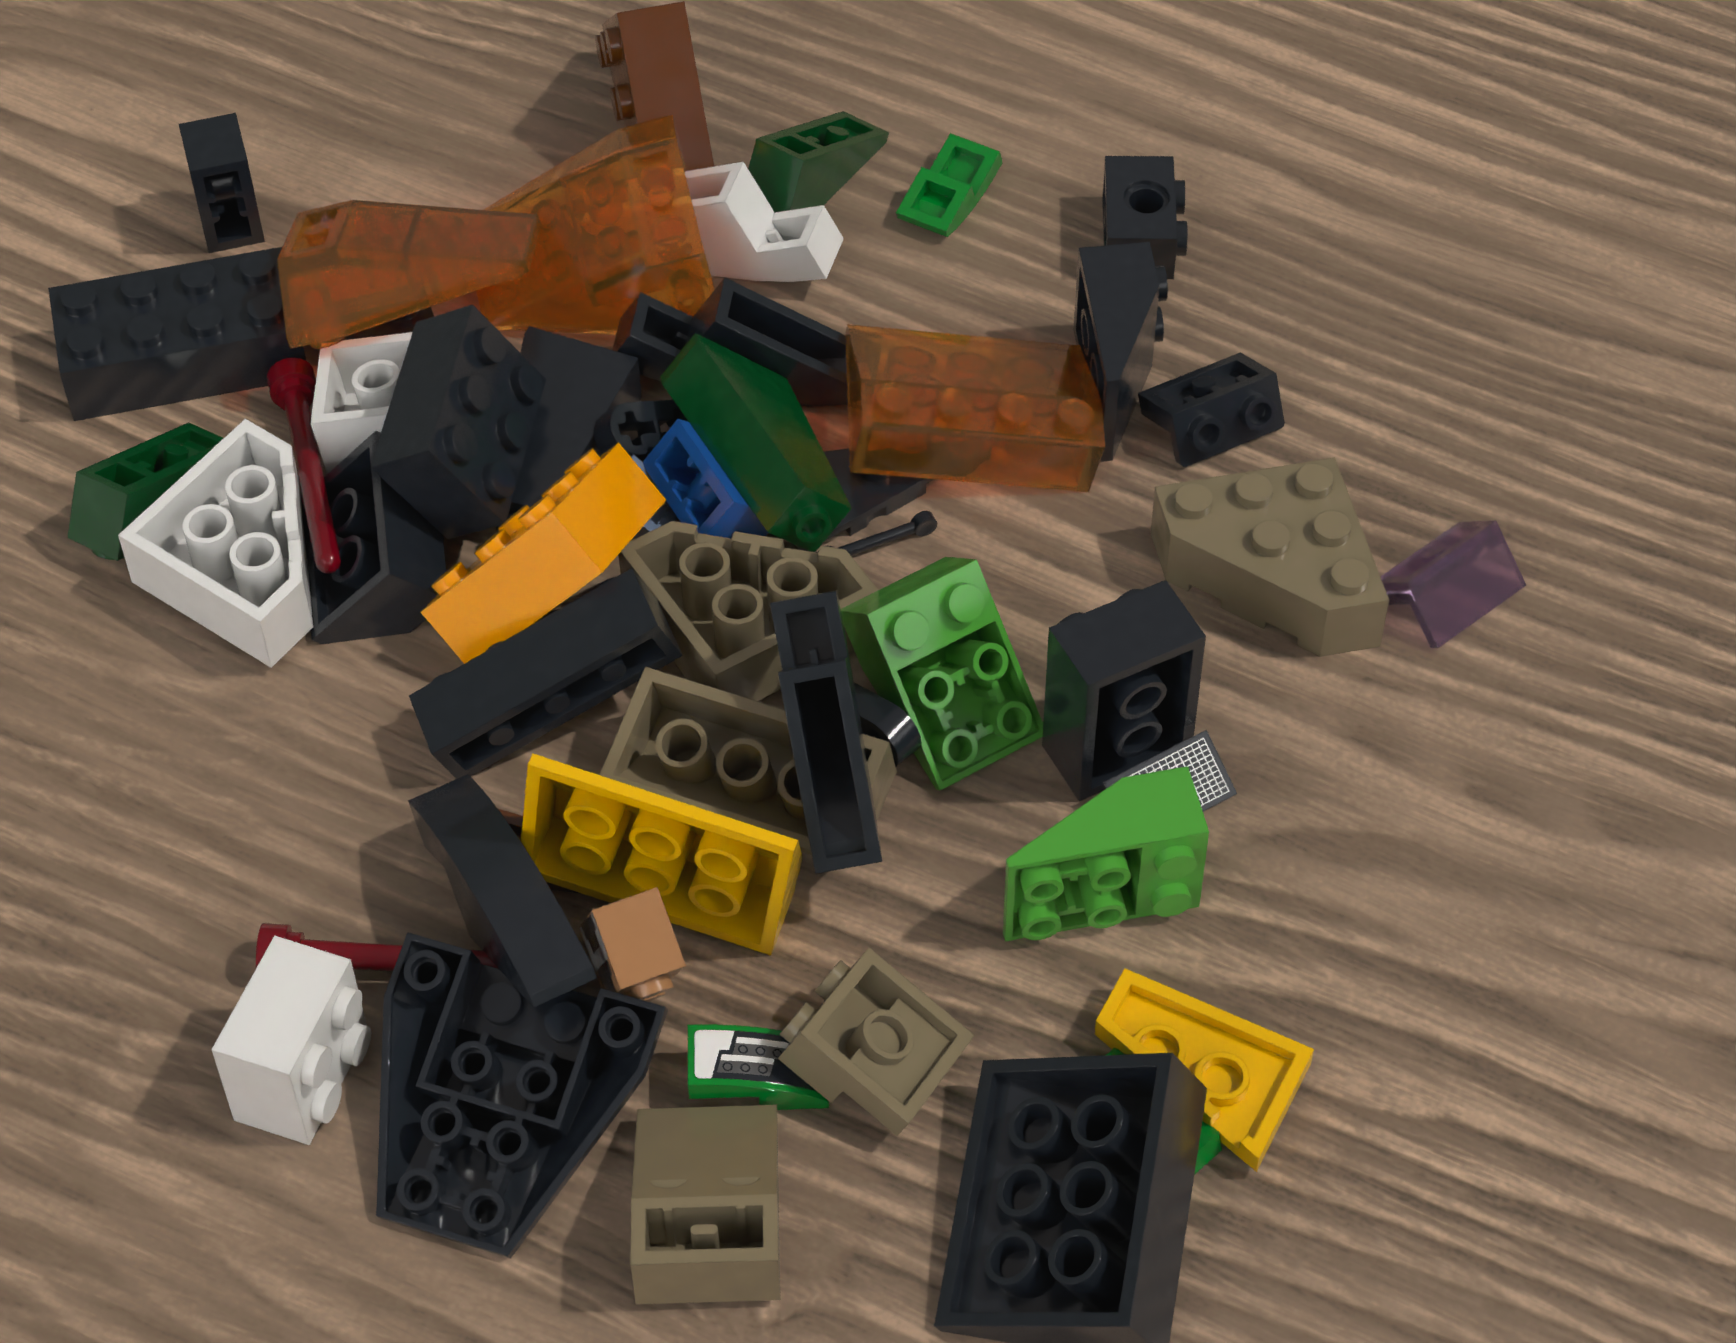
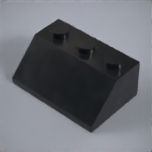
[302,431,446,644]

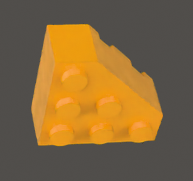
[421,442,666,664]

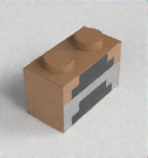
[579,887,686,1002]

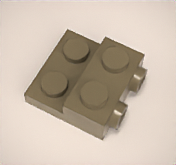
[778,948,975,1136]

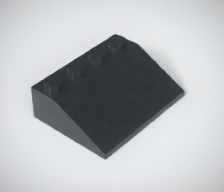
[934,1053,1207,1343]

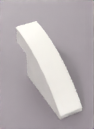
[582,162,844,282]

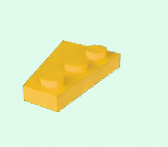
[1094,968,1314,1172]

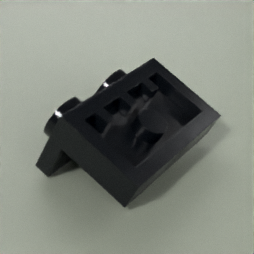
[1138,352,1285,467]

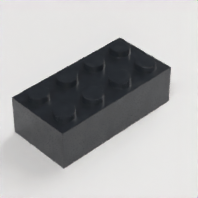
[48,246,307,421]

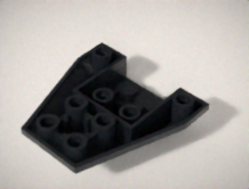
[376,932,668,1259]

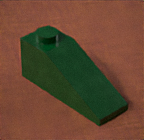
[748,111,889,213]
[67,422,223,561]

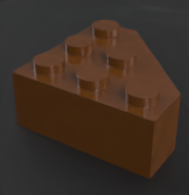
[595,1,714,178]

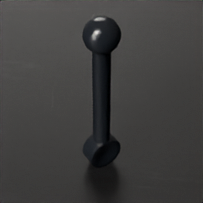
[817,511,938,556]

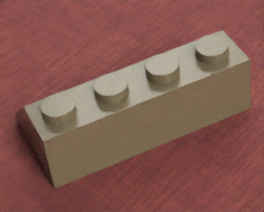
[599,667,897,855]

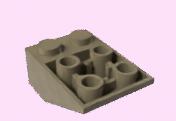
[630,1105,781,1305]

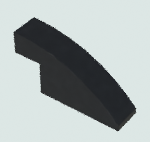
[612,277,881,407]
[770,590,883,874]
[408,774,597,1007]

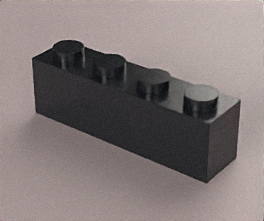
[409,568,683,779]

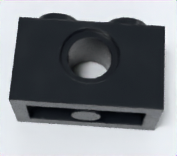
[1102,156,1188,279]

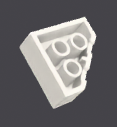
[118,419,313,668]

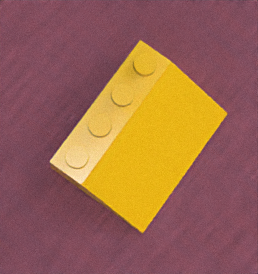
[521,753,803,956]

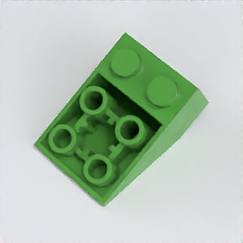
[841,557,1043,791]
[1003,766,1209,941]

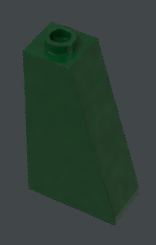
[660,333,852,552]

